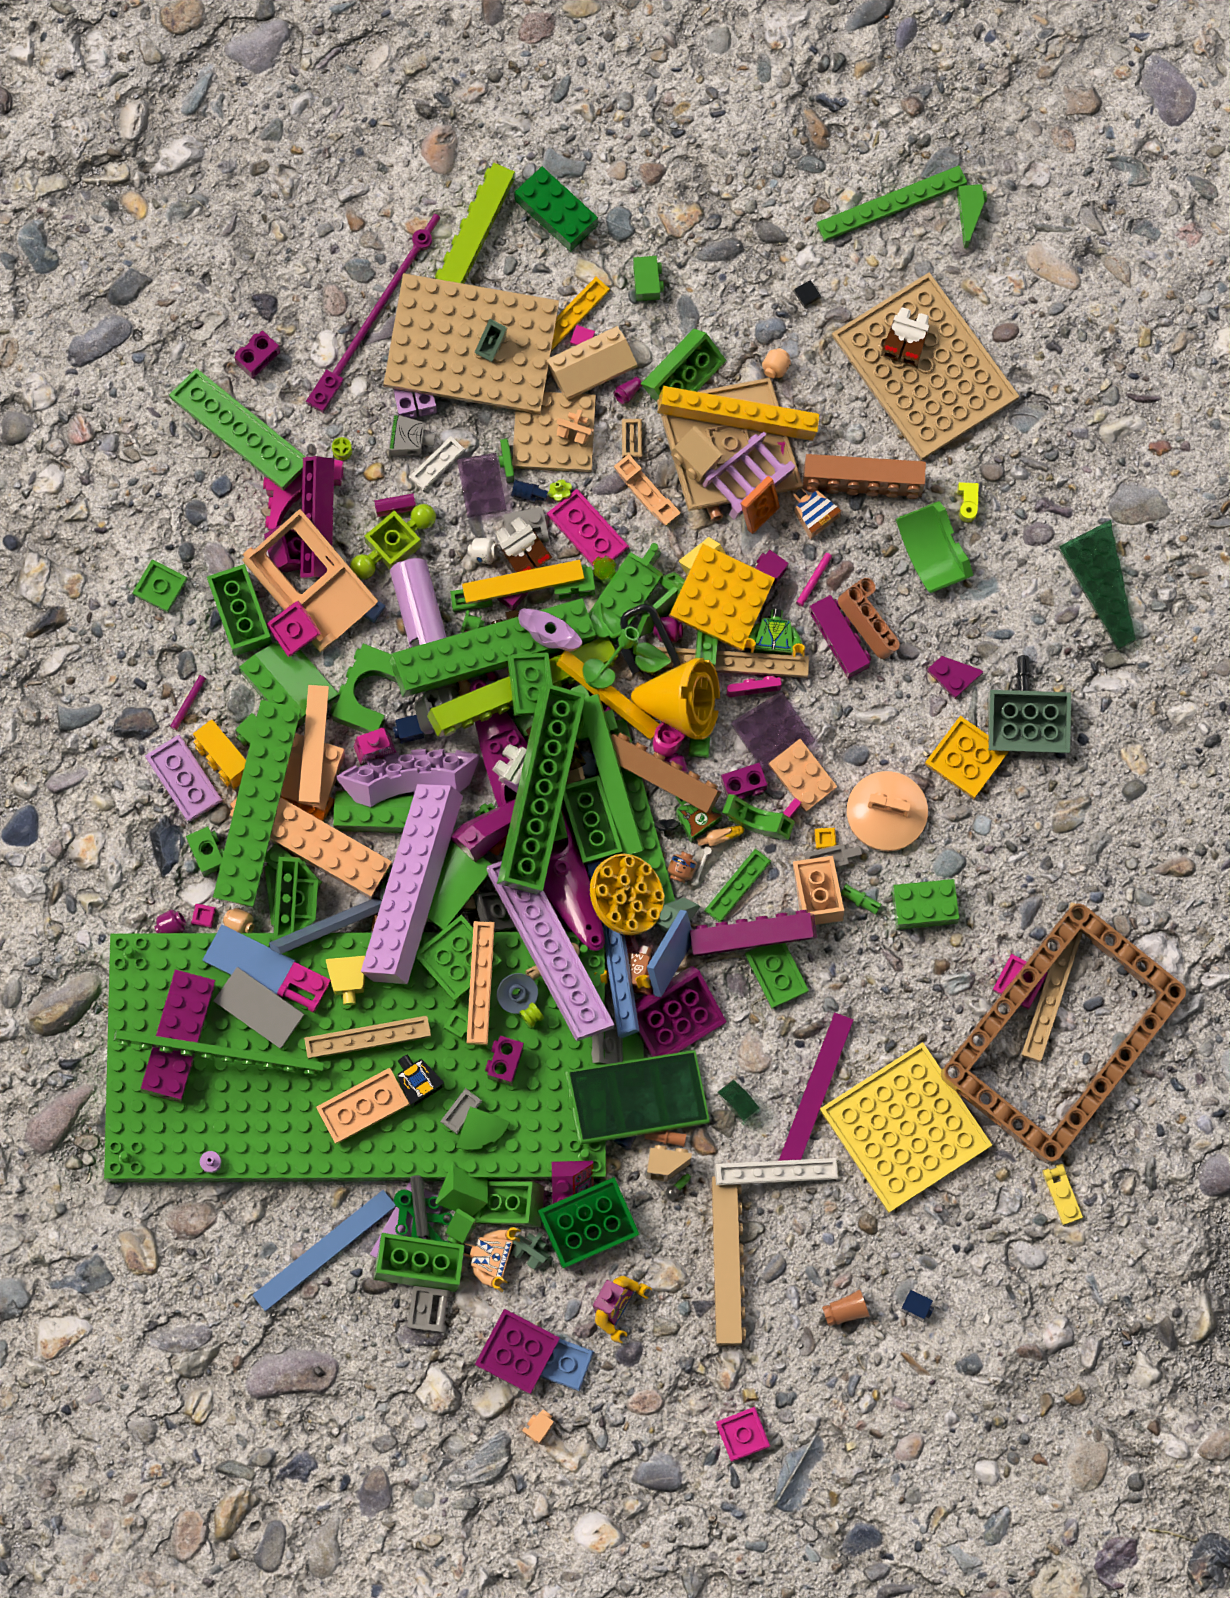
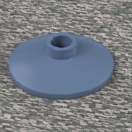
[497,973,538,1014]

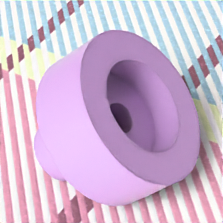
[200,1151,221,1173]

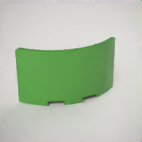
[896,501,973,593]

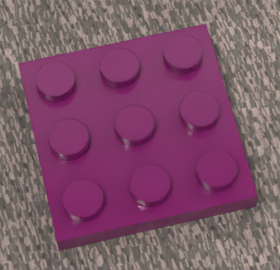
[474,1309,560,1395]

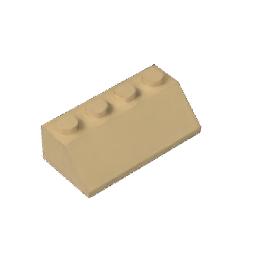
[547,326,638,400]

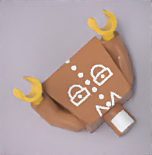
[594,946,653,995]

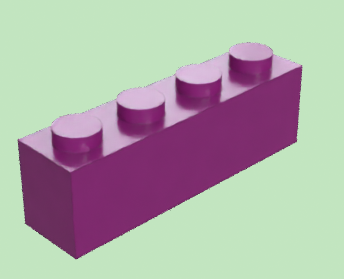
[809,595,871,679]

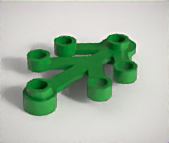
[394,1189,453,1243]

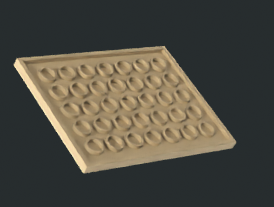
[832,272,1019,461]
[383,273,559,414]

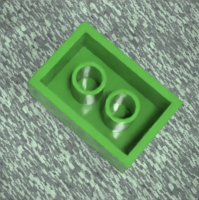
[892,879,959,930]

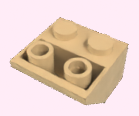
[646,1145,692,1182]

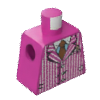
[353,728,396,765]

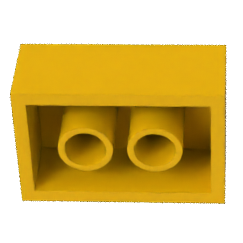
[193,719,246,790]

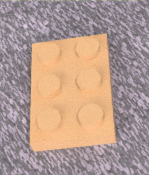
[768,739,837,812]

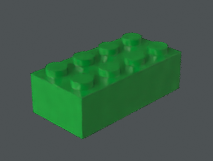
[514,166,598,252]

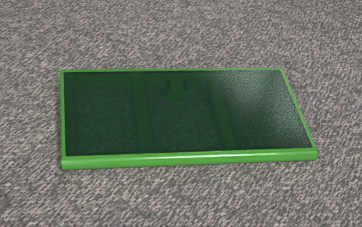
[565,1050,709,1145]

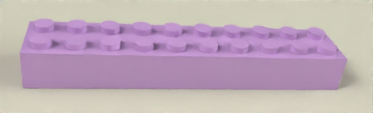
[361,784,463,984]

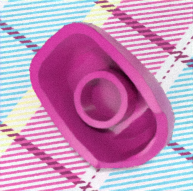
[653,722,686,757]

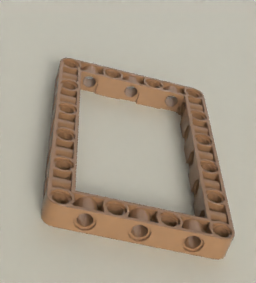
[941,904,1186,1163]

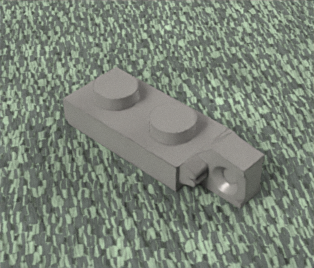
[804,843,862,867]

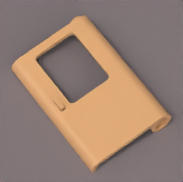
[242,509,379,653]

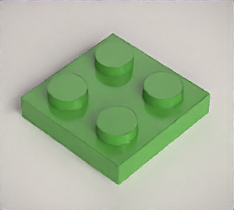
[132,559,188,613]

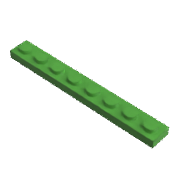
[816,165,967,242]

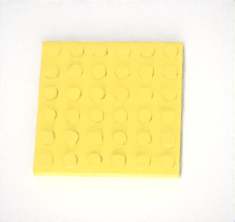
[820,1042,992,1213]

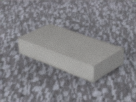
[440,1088,482,1135]

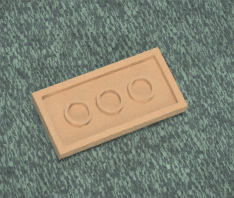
[316,1068,409,1144]

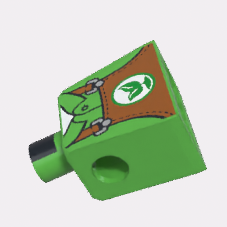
[675,796,723,842]

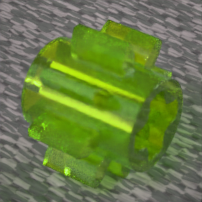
[592,555,617,580]

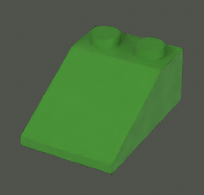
[475,1181,545,1228]

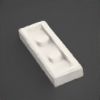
[409,436,465,492]

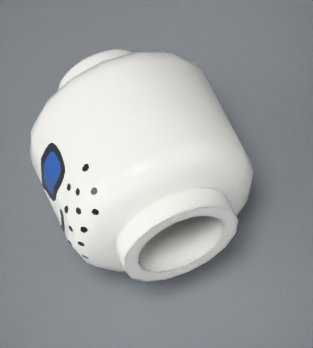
[468,538,499,564]

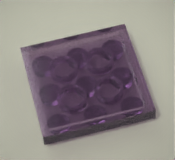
[731,691,815,774]

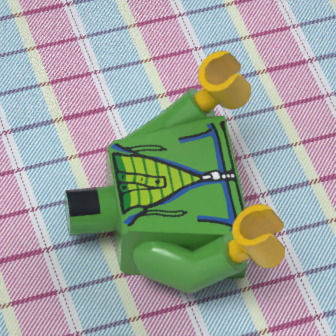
[742,609,805,657]

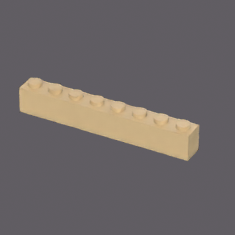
[712,1176,746,1346]

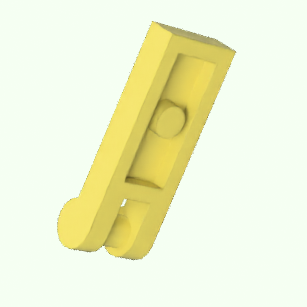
[1042,1163,1083,1225]

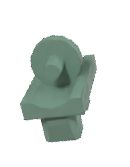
[510,1232,550,1270]

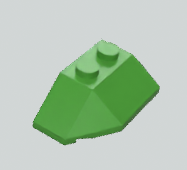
[273,856,318,939]

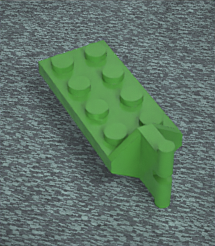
[588,543,663,645]

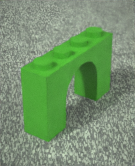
[330,643,397,734]

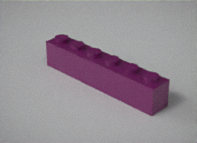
[300,456,334,580]
[690,910,817,956]

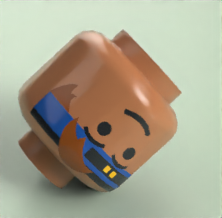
[668,851,697,883]

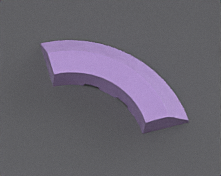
[337,749,479,807]

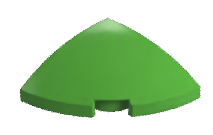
[456,1106,510,1150]

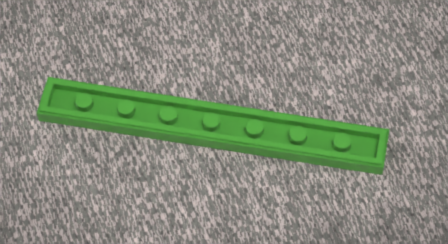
[582,694,644,855]

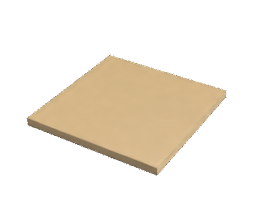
[657,378,803,512]

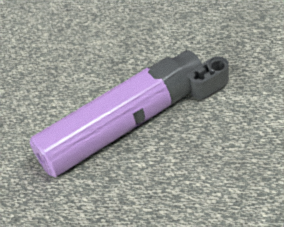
[390,558,460,735]

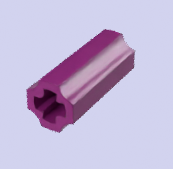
[374,493,416,517]

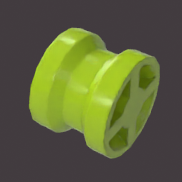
[332,437,352,461]
[519,1002,544,1028]

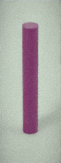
[170,675,206,731]

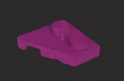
[927,656,983,699]

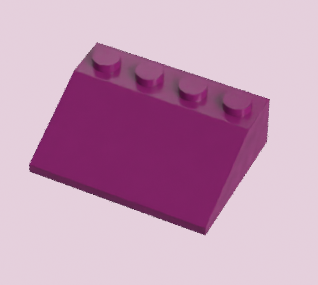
[635,966,727,1057]

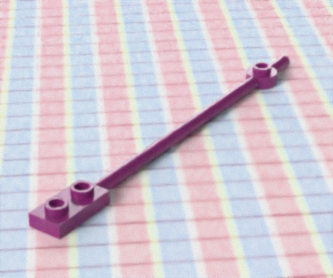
[306,214,441,413]

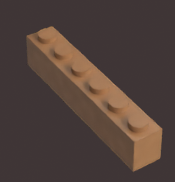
[611,733,722,813]

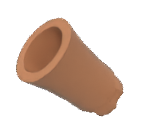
[822,1289,870,1326]

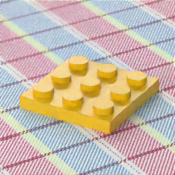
[925,716,1009,799]

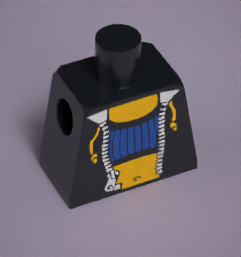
[397,1054,445,1108]

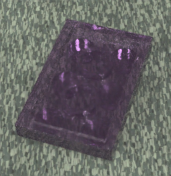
[457,453,507,518]

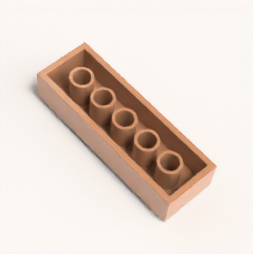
[803,454,926,499]

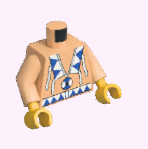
[463,1227,521,1292]

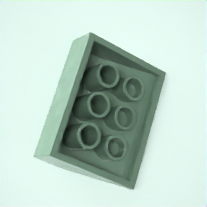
[988,690,1071,753]

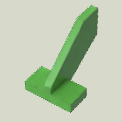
[637,572,685,637]

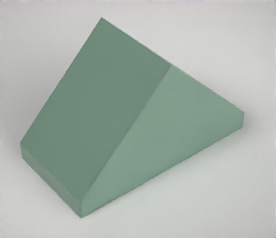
[474,319,508,362]

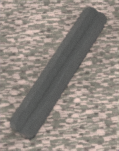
[410,1175,429,1237]

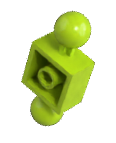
[350,504,436,580]

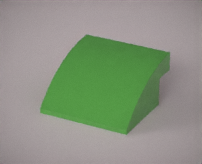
[379,840,492,931]

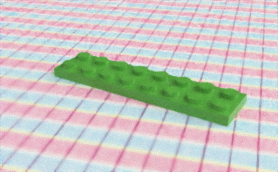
[169,368,306,491]

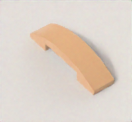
[614,454,681,526]

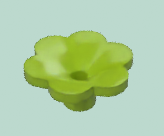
[548,479,572,502]

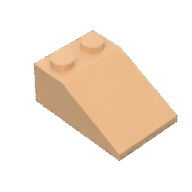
[793,856,844,925]

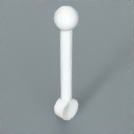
[691,847,712,886]

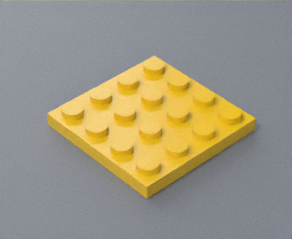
[669,544,775,651]

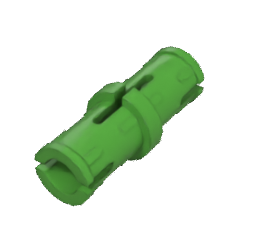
[841,883,882,915]

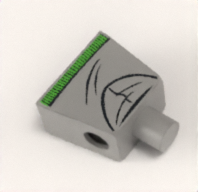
[388,414,435,457]

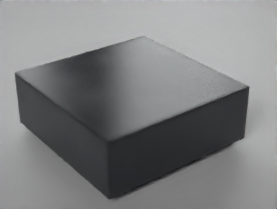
[793,280,821,307]

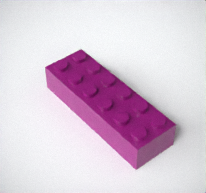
[141,969,216,1103]

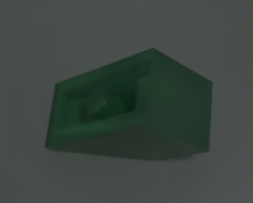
[717,1080,760,1125]

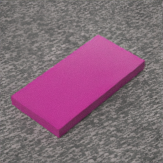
[547,489,629,573]

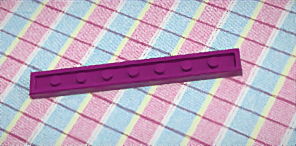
[778,1012,854,1161]

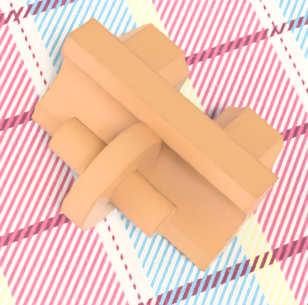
[556,409,594,444]

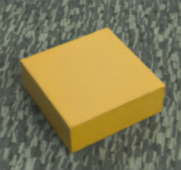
[814,828,836,850]

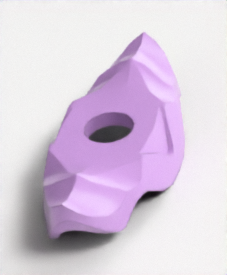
[518,608,582,652]

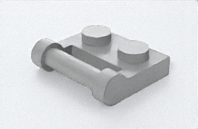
[503,507,549,543]
[407,1286,451,1333]

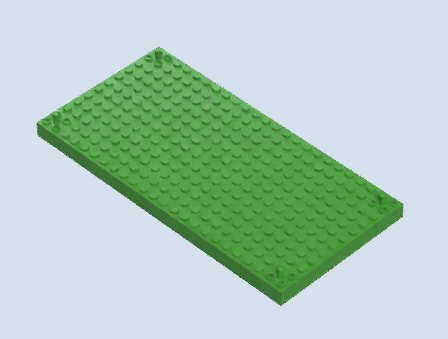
[104,932,606,1183]

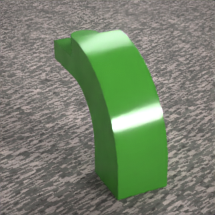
[722,794,795,840]

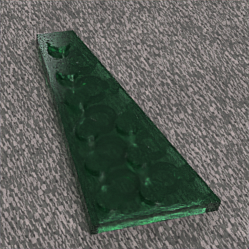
[1058,520,1136,650]

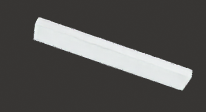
[715,1158,838,1186]

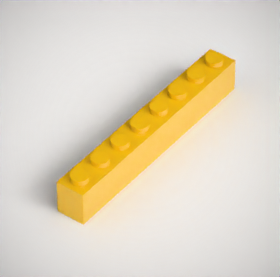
[657,386,819,441]

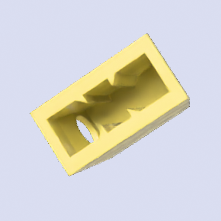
[326,956,366,1005]

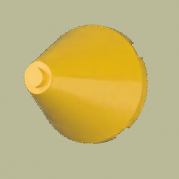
[631,658,720,739]

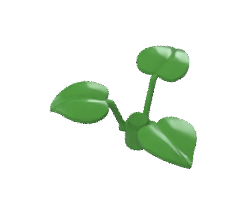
[583,603,671,689]

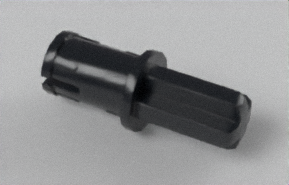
[1015,655,1031,691]

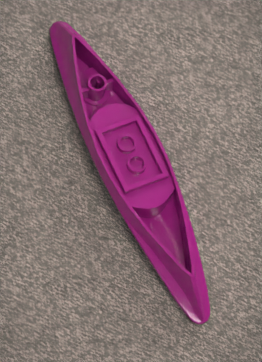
[470,680,605,951]

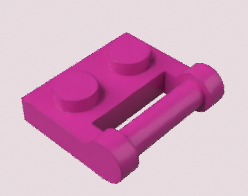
[277,962,331,1013]

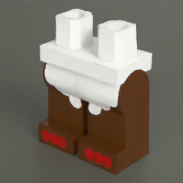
[881,307,929,367]
[495,517,553,573]

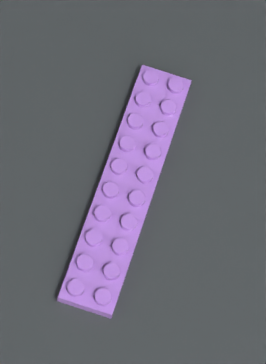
[486,861,614,1042]

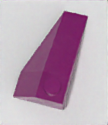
[450,799,516,862]

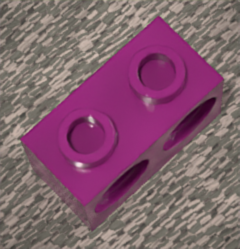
[234,330,280,379]
[720,762,767,800]
[485,1036,524,1086]

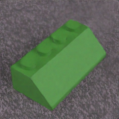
[641,328,727,402]
[333,791,414,833]
[374,1233,464,1292]

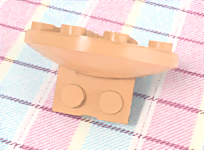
[846,771,928,852]

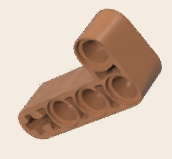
[838,578,900,659]

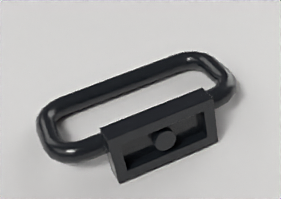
[615,604,681,681]

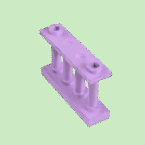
[703,432,796,520]

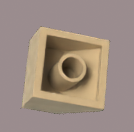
[671,426,722,483]

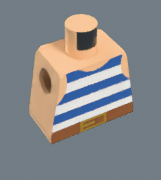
[794,488,841,539]

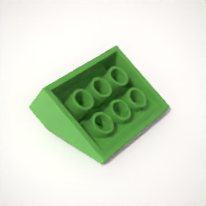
[239,641,338,728]

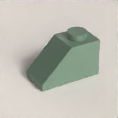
[656,897,700,934]

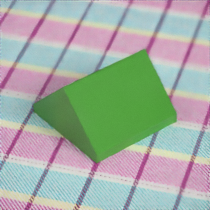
[435,1165,488,1217]

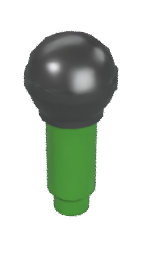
[665,1173,691,1200]

